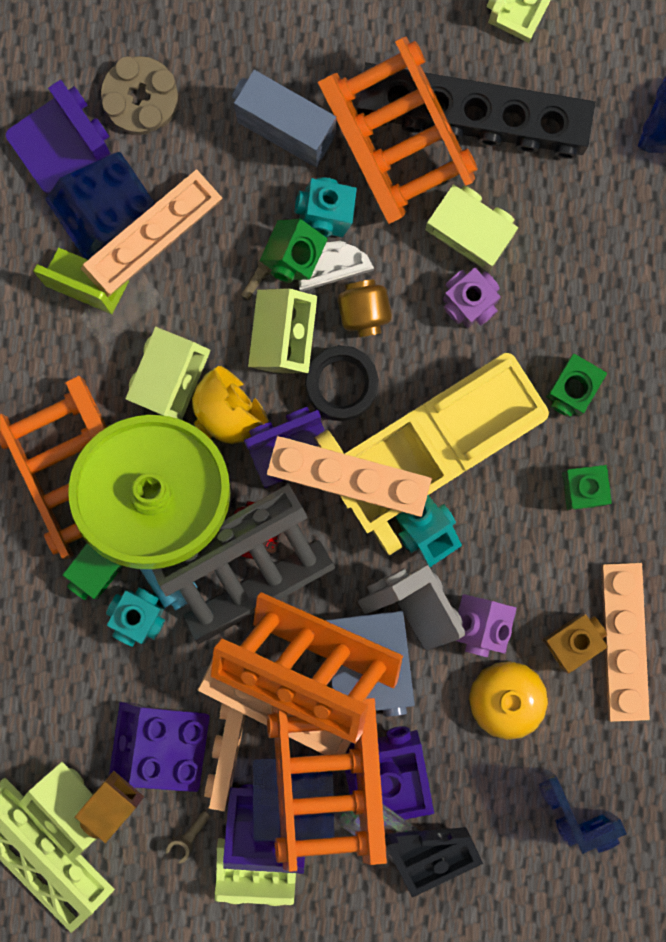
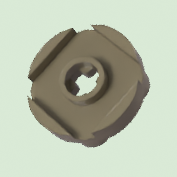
[101,56,179,135]

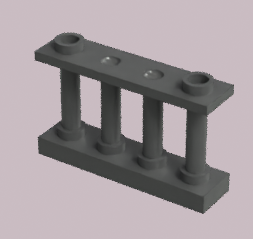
[152,484,335,645]

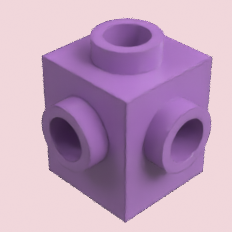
[443,268,501,328]
[456,594,517,657]

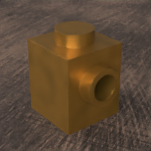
[542,614,608,674]
[75,771,144,843]

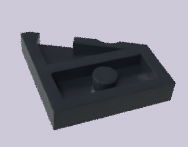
[385,827,483,898]

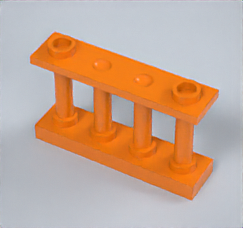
[318,36,478,224]
[0,376,107,559]
[210,592,403,744]
[267,698,387,872]

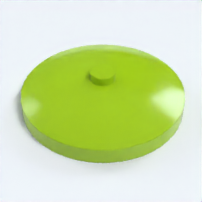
[68,415,230,569]

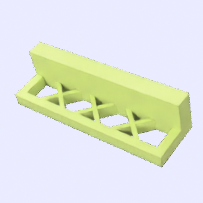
[0,778,115,933]

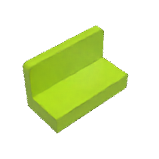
[33,247,129,314]

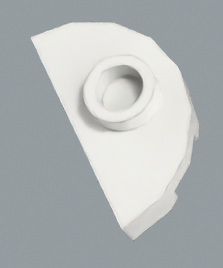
[299,241,374,292]

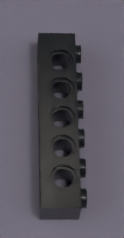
[357,62,596,159]

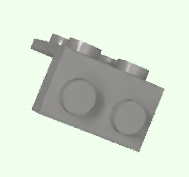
[358,565,465,650]

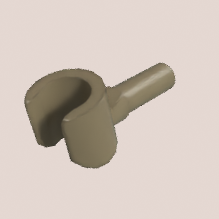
[241,247,271,300]
[166,810,211,864]

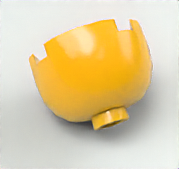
[192,366,269,444]
[469,661,548,740]

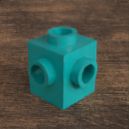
[294,177,357,238]
[395,495,462,567]
[106,587,165,647]

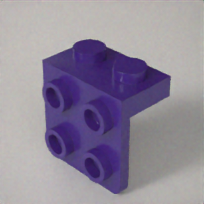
[6,79,111,194]

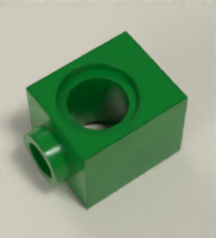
[259,219,328,283]
[546,353,607,418]
[562,465,612,511]
[63,543,123,600]

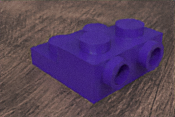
[345,726,434,829]
[223,784,309,874]

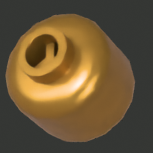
[337,279,392,338]

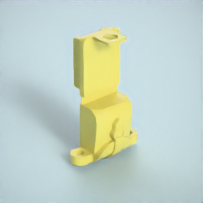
[314,353,549,556]

